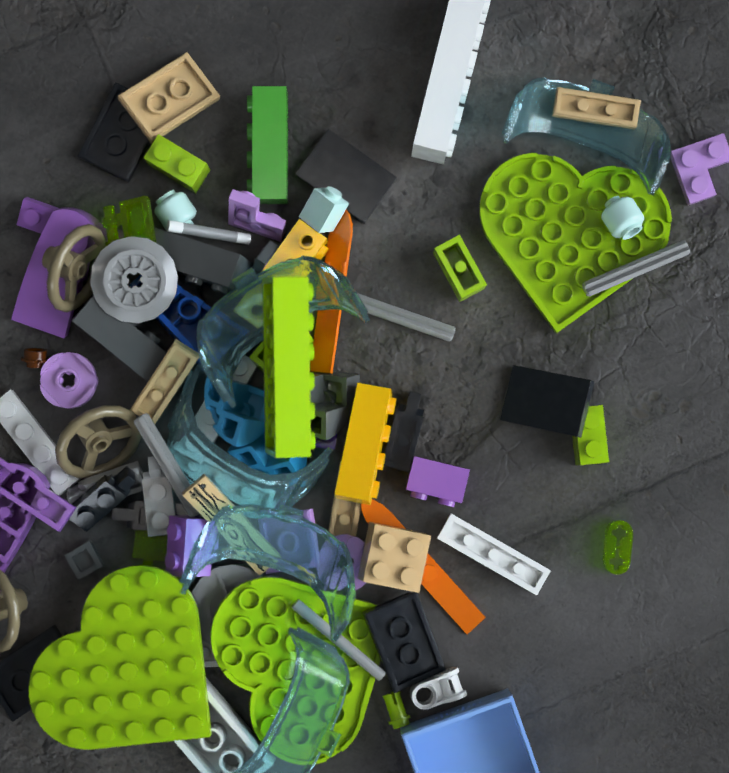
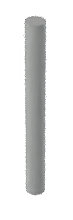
[291,599,386,681]

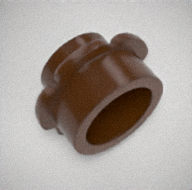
[21,348,49,368]

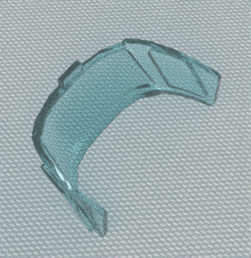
[502,77,671,195]
[196,255,370,408]
[167,364,332,518]
[179,504,356,642]
[231,627,350,773]

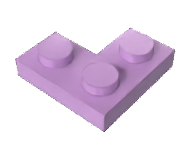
[669,133,729,205]
[228,189,286,242]

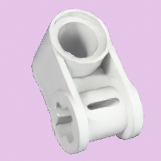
[410,667,467,710]

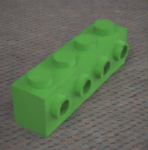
[247,86,288,204]

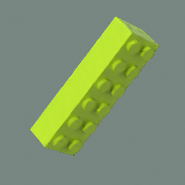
[262,277,315,458]

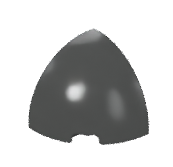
[310,372,360,440]

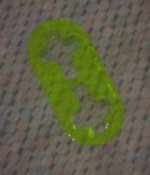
[603,520,633,575]

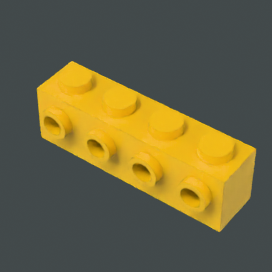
[233,219,329,334]
[335,383,396,505]

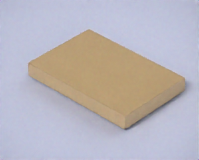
[118,52,220,144]

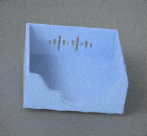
[400,688,540,773]

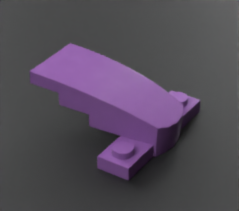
[11,197,133,338]
[0,457,77,573]

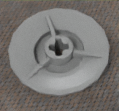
[90,236,178,323]
[191,564,263,645]

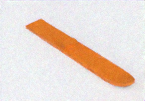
[310,209,353,374]
[361,499,486,634]

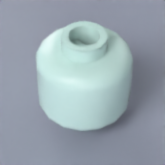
[154,190,196,231]
[601,196,644,240]

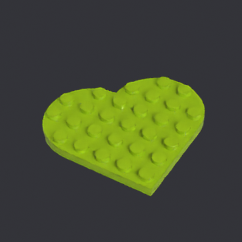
[479,153,672,333]
[29,565,212,750]
[210,576,380,765]

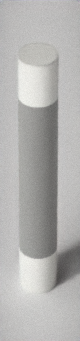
[166,220,251,245]

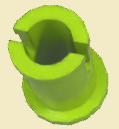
[382,691,411,729]

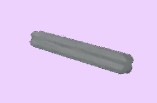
[582,240,690,297]
[347,292,456,341]
[134,413,200,517]

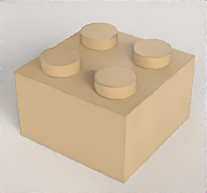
[358,522,431,593]

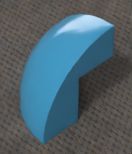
[204,373,265,447]
[228,432,307,484]

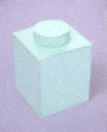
[299,186,349,233]

